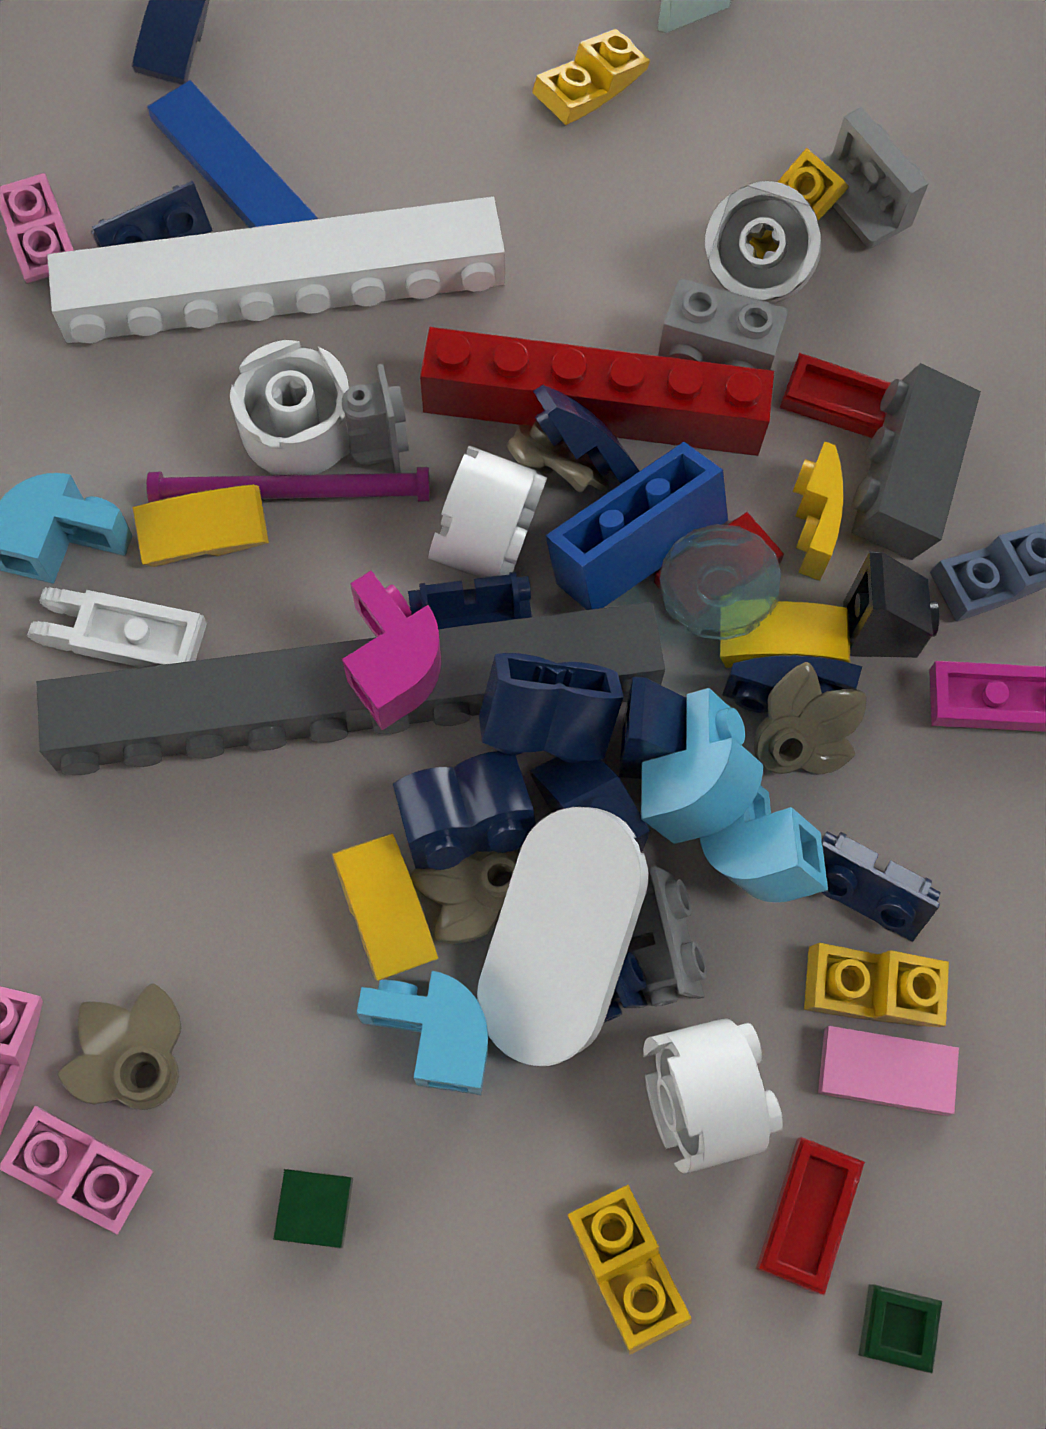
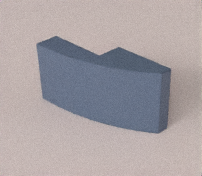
[930,523,1046,622]

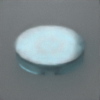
[660,524,781,640]

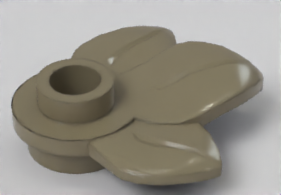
[507,421,609,492]
[754,662,867,774]
[410,851,519,944]
[58,983,181,1110]

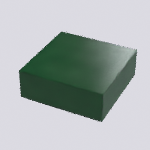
[273,1169,353,1248]
[859,1284,942,1374]

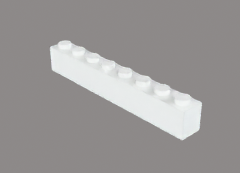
[47,196,505,343]

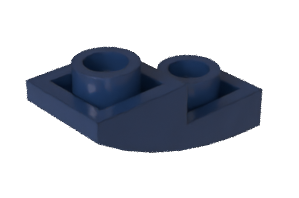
[132,0,210,85]
[533,385,639,484]
[722,655,862,713]

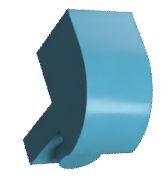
[0,473,133,584]
[641,688,763,844]
[700,785,828,903]
[357,971,488,1095]

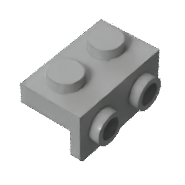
[821,107,929,248]
[658,279,788,370]

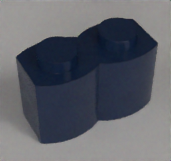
[479,653,624,763]
[393,751,536,870]

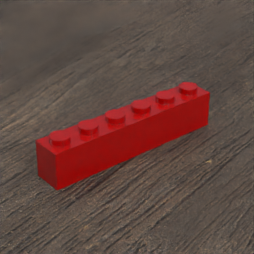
[420,327,774,456]

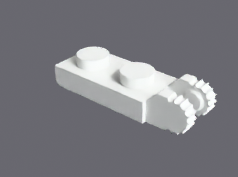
[27,587,207,667]

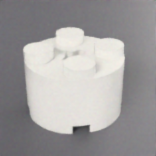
[705,181,821,303]
[230,340,350,475]
[428,446,547,578]
[644,1018,783,1174]

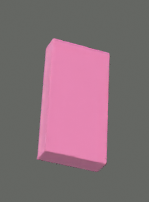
[818,1026,959,1116]

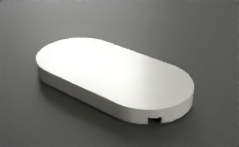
[477,807,648,1066]

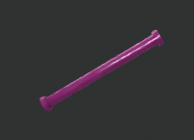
[146,467,430,503]

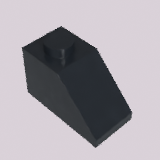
[843,551,940,658]

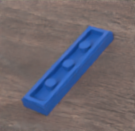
[147,80,318,228]

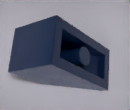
[619,677,687,779]
[530,757,650,852]

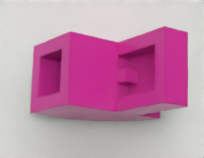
[342,570,441,730]

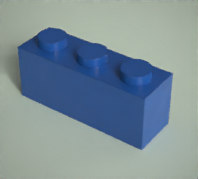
[545,442,728,610]

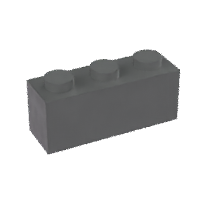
[851,363,981,560]

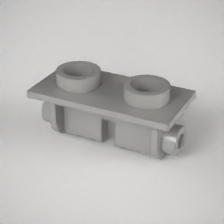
[341,364,409,473]
[632,866,707,1007]

